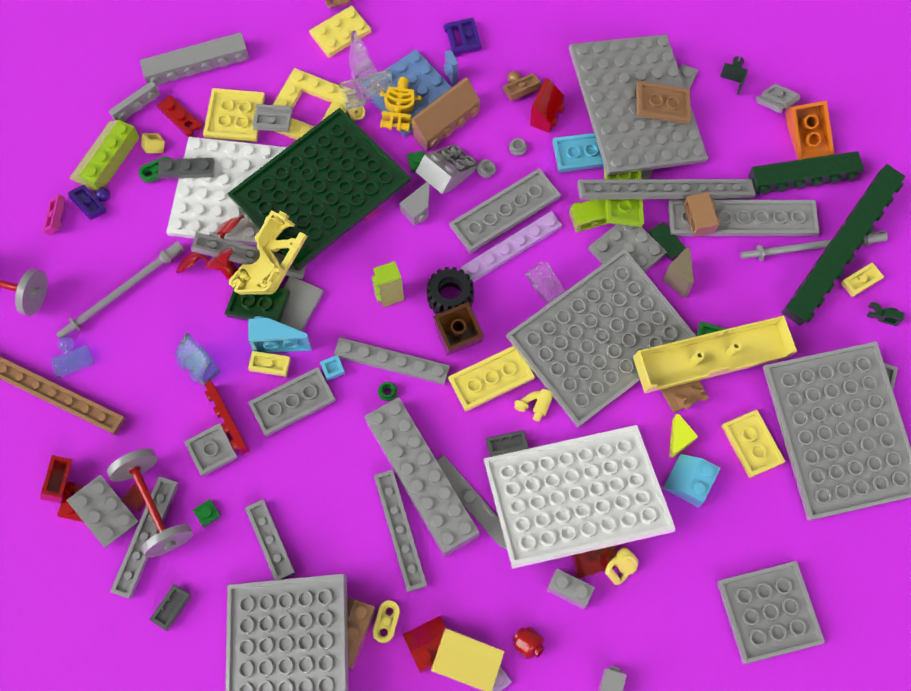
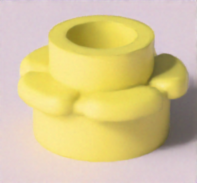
[348,103,365,121]

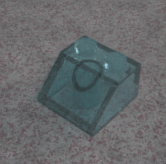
[174,332,221,386]

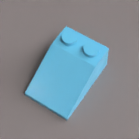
[248,316,312,353]

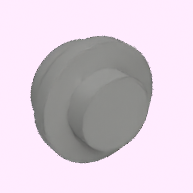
[509,138,527,156]

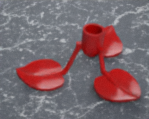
[176,215,245,279]

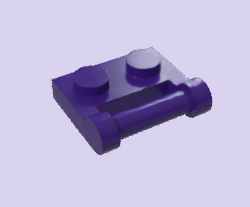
[444,18,482,57]

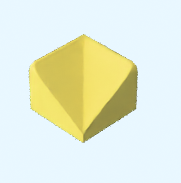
[141,133,165,153]

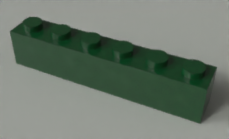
[748,151,864,195]

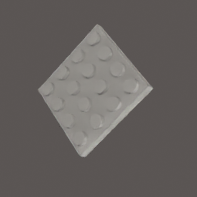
[717,561,825,665]

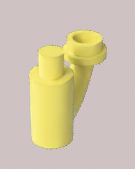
[514,389,553,422]

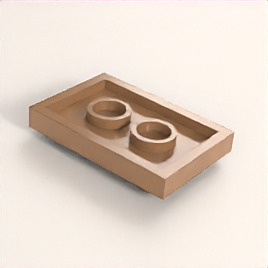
[636,81,691,124]

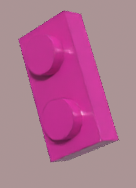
[43,195,65,235]

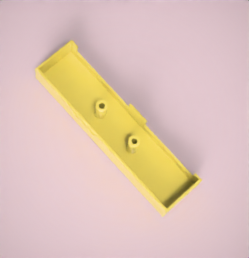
[633,315,797,393]

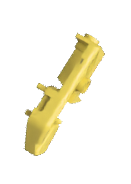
[229,210,308,295]

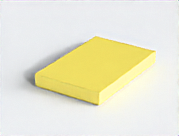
[721,409,786,478]
[431,629,505,691]

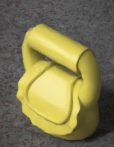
[605,547,639,585]

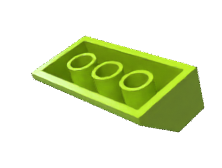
[69,120,140,191]

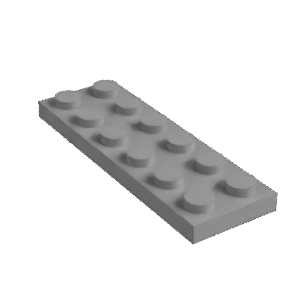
[449,168,560,254]

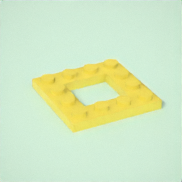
[273,68,357,140]

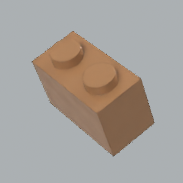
[684,192,720,237]

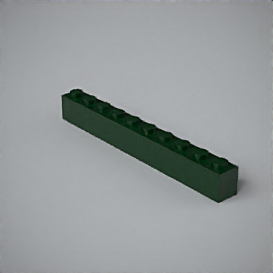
[781,164,905,326]

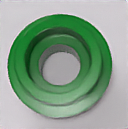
[378,382,397,401]

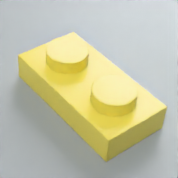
[841,262,884,298]
[248,351,291,377]

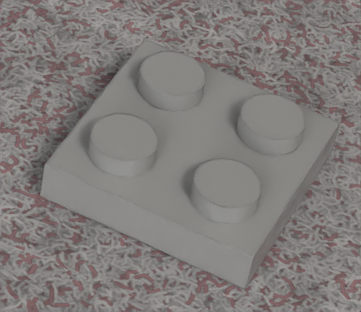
[184,423,238,477]

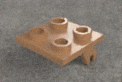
[661,380,708,413]

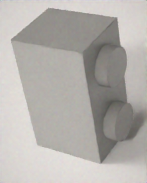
[546,569,595,609]

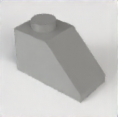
[400,182,430,226]

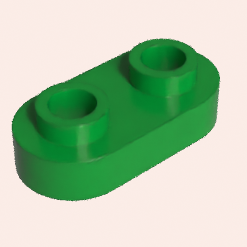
[139,157,171,183]

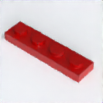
[204,381,249,455]

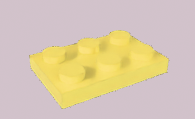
[309,6,371,58]

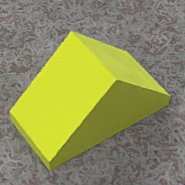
[669,414,698,458]

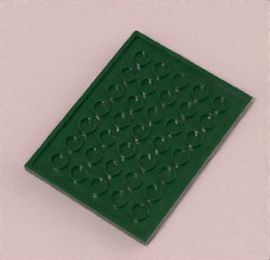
[227,107,411,271]

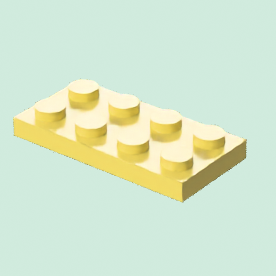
[448,346,535,412]

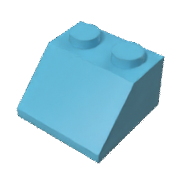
[663,454,721,508]

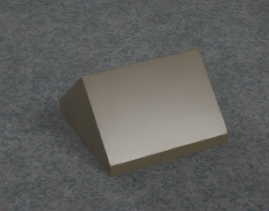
[663,248,694,298]

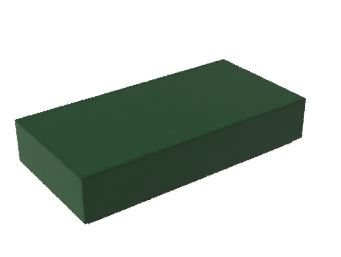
[648,222,686,261]

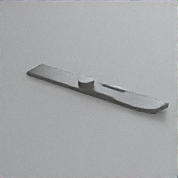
[437,456,507,550]

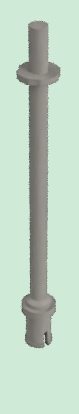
[740,230,888,261]
[56,241,184,340]

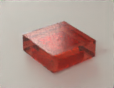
[122,484,146,512]

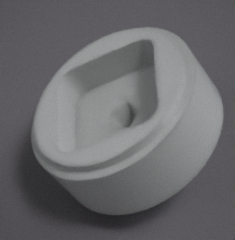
[477,159,496,178]

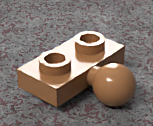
[502,71,542,101]

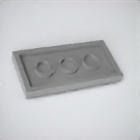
[248,367,336,437]

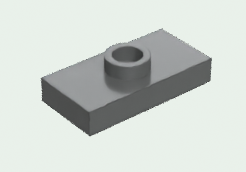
[485,430,529,457]
[149,584,192,632]

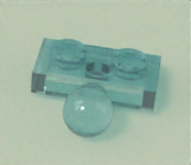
[50,337,95,378]

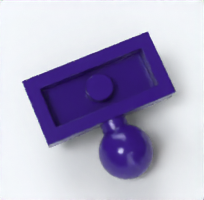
[68,185,110,220]

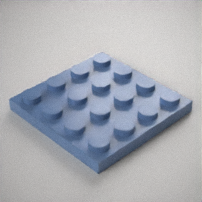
[361,49,452,137]

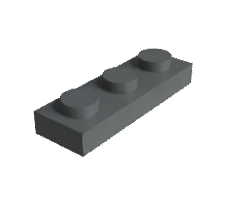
[158,158,215,179]

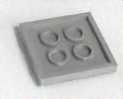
[588,224,667,272]

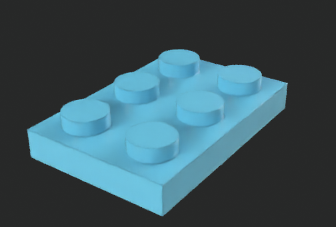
[552,133,604,173]

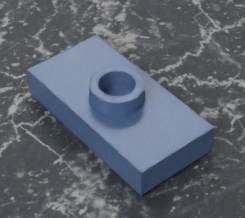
[443,50,458,86]

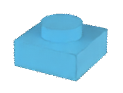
[320,355,345,381]

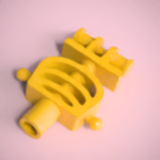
[379,77,422,132]

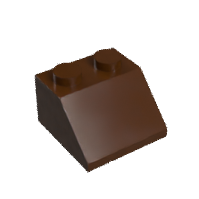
[433,302,484,356]

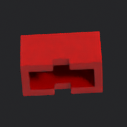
[40,455,73,503]

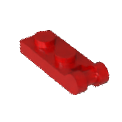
[157,95,203,138]

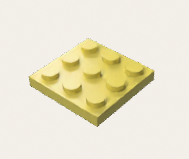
[203,88,265,142]

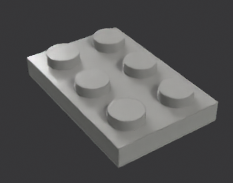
[66,475,138,548]

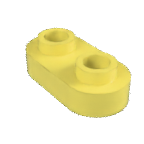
[373,601,400,643]

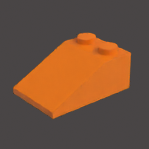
[785,100,834,160]

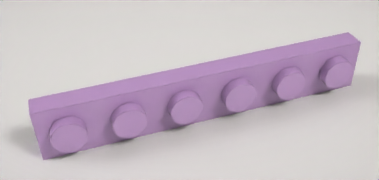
[460,211,562,283]

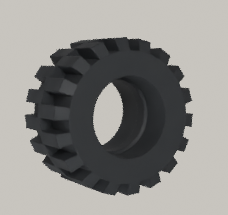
[426,267,474,315]

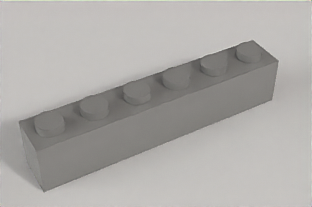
[140,32,250,86]

